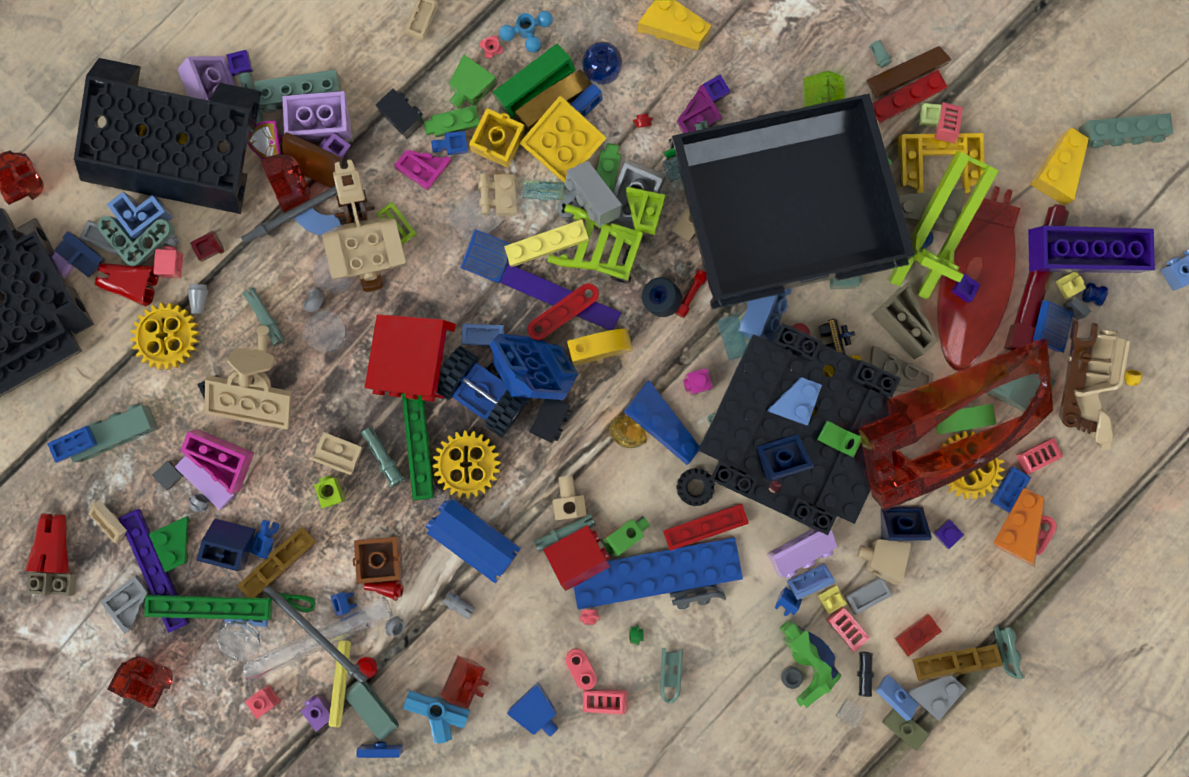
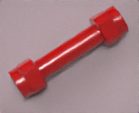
[675,269,707,318]

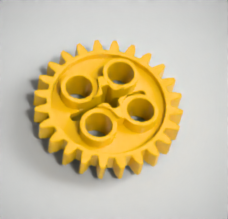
[130,303,200,370]
[432,431,501,499]
[934,431,1005,500]

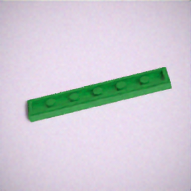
[402,394,435,501]
[144,595,272,620]

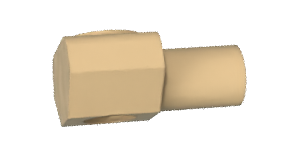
[553,475,587,520]

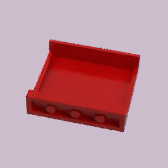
[364,314,456,402]

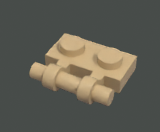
[478,173,517,216]

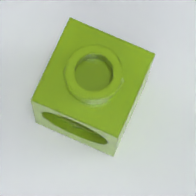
[314,475,346,509]

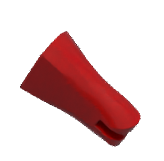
[94,263,159,307]
[25,513,69,573]

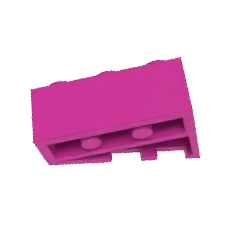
[180,429,254,495]

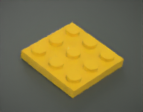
[520,95,607,183]

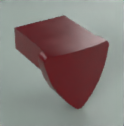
[190,230,224,262]

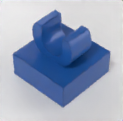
[775,586,802,616]
[330,592,357,616]

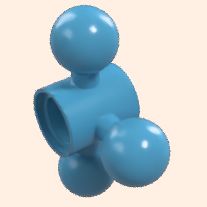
[499,11,553,53]

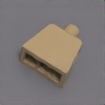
[857,539,911,586]

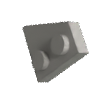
[100,575,150,634]
[906,676,966,720]

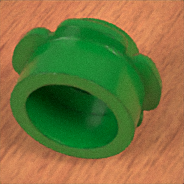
[629,624,644,646]

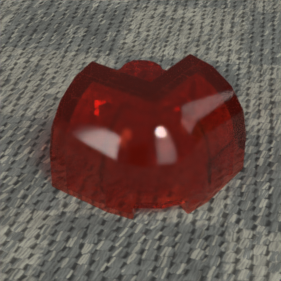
[0,150,44,205]
[260,154,311,213]
[107,656,173,709]

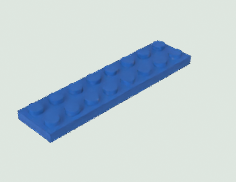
[574,537,743,610]

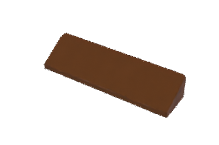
[866,46,951,98]

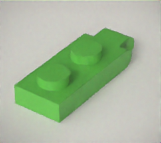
[424,105,480,137]
[597,143,621,192]

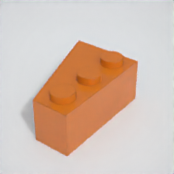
[993,488,1045,567]

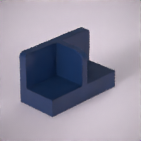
[55,231,105,277]

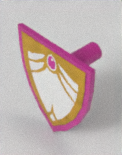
[247,121,284,163]

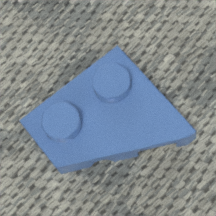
[767,378,822,425]

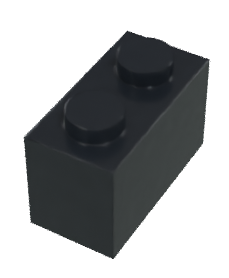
[375,88,424,139]
[529,399,572,444]

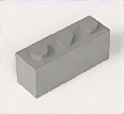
[565,161,622,227]

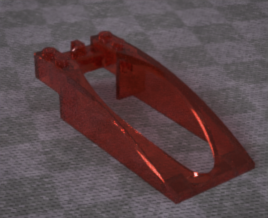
[859,338,1053,511]

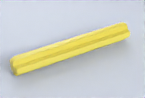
[329,640,351,727]

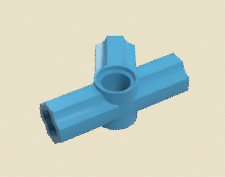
[403,690,470,744]

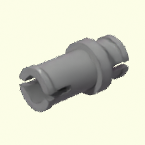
[442,591,475,620]

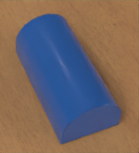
[571,84,603,117]

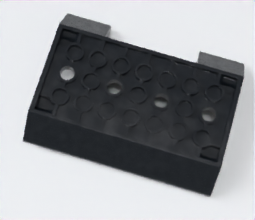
[74,58,262,214]

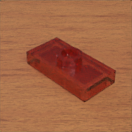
[894,614,942,657]

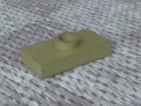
[882,708,930,751]

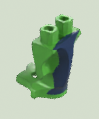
[780,620,841,708]

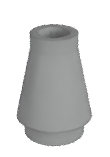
[187,284,209,314]

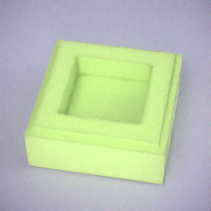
[919,103,941,127]

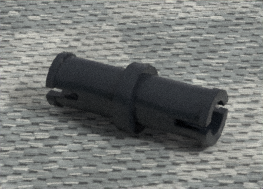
[857,651,874,697]

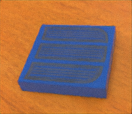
[460,229,510,283]
[1033,301,1073,353]

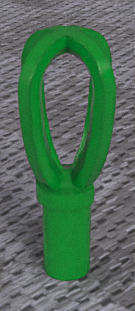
[278,592,316,613]

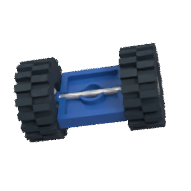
[437,346,530,438]

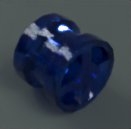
[1082,282,1108,306]

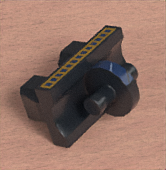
[818,318,855,355]

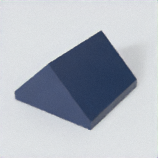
[757,434,814,480]
[881,507,932,541]

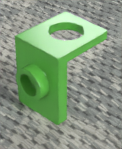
[818,421,863,457]

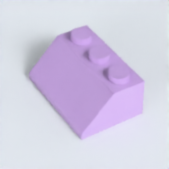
[177,56,236,101]
[282,91,352,143]
[767,529,838,579]

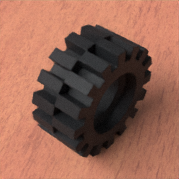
[676,468,715,506]

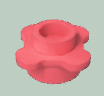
[480,35,503,59]
[579,610,600,625]

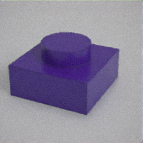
[226,50,253,77]
[703,74,731,103]
[952,273,980,303]
[933,519,964,549]

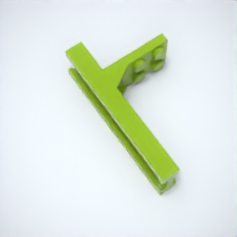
[887,151,999,300]

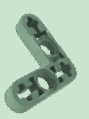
[98,216,175,266]

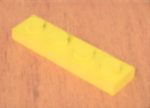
[504,219,589,267]

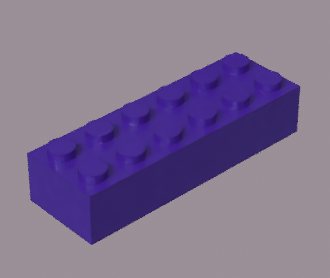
[1028,226,1155,273]

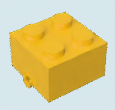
[469,108,526,168]

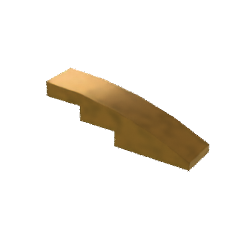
[516,69,592,130]
[236,527,316,597]
[912,644,1003,681]

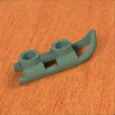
[994,626,1025,679]
[660,648,683,703]

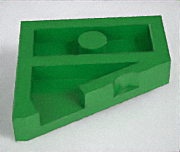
[149,517,190,572]

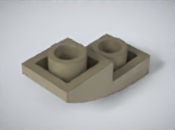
[27,572,76,596]

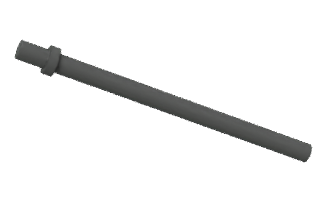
[263,585,368,684]

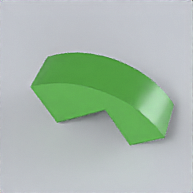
[933,404,997,435]

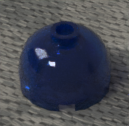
[582,41,622,85]

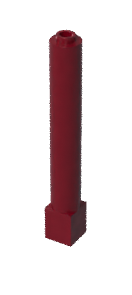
[1004,204,1069,355]

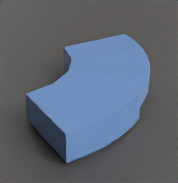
[294,208,342,236]

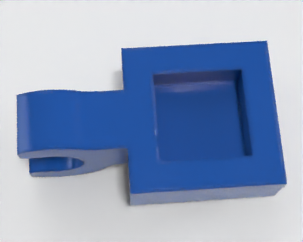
[431,131,468,155]
[250,520,279,559]

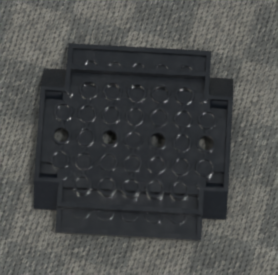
[0,208,94,397]
[698,323,909,535]

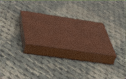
[282,132,342,188]

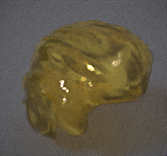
[610,416,647,448]

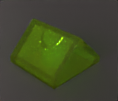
[803,70,845,107]

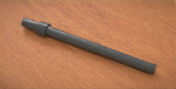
[241,186,337,244]

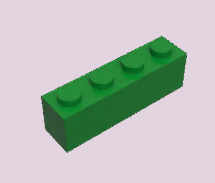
[492,43,576,119]

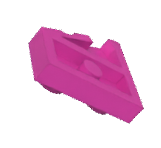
[394,150,451,191]

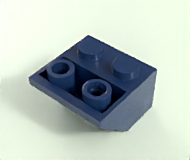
[196,518,256,571]

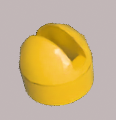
[1124,369,1143,386]

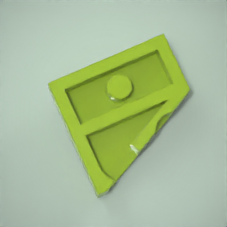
[626,187,666,235]

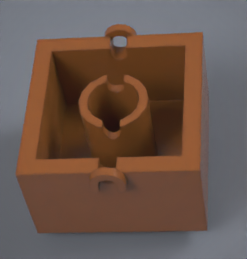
[353,536,404,584]

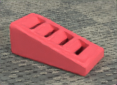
[934,102,963,144]
[1016,438,1063,474]
[826,607,870,652]
[583,690,628,714]

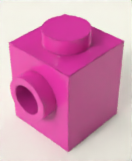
[683,368,713,396]

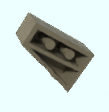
[899,188,965,233]
[872,282,938,360]

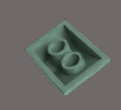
[981,352,1055,418]

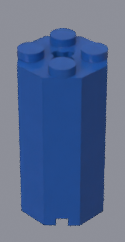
[426,498,521,584]

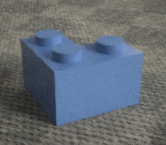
[107,192,173,239]

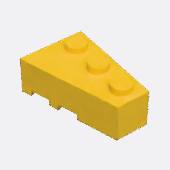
[637,0,712,51]
[1030,127,1089,206]

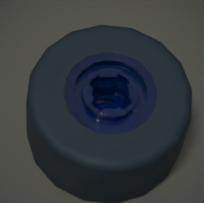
[641,277,682,317]

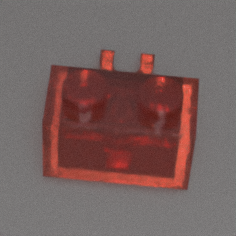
[441,655,489,709]

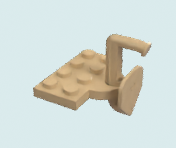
[205,325,292,430]

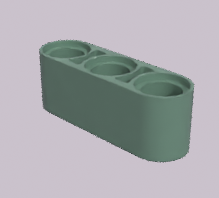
[345,680,399,740]

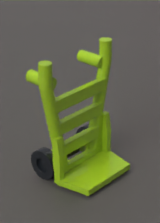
[547,204,645,284]

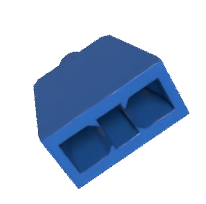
[507,682,558,737]

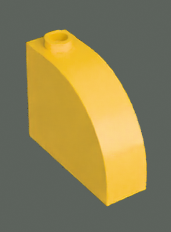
[567,329,633,366]

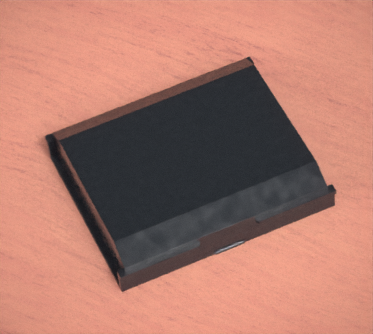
[668,94,915,310]

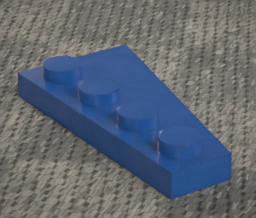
[623,380,700,465]

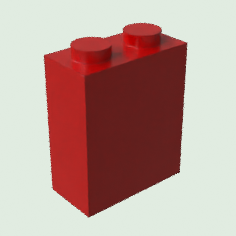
[543,525,610,591]

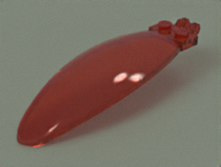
[937,186,1020,371]

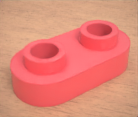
[1036,516,1057,556]
[566,648,597,690]

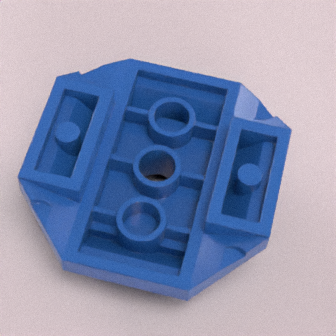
[490,334,579,400]

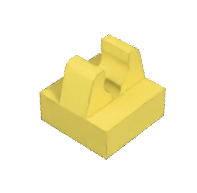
[1055,272,1086,299]
[817,585,847,614]

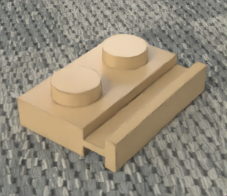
[312,432,364,475]

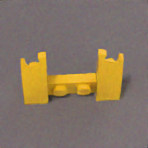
[898,133,985,194]

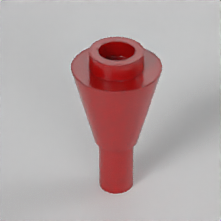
[364,580,404,601]

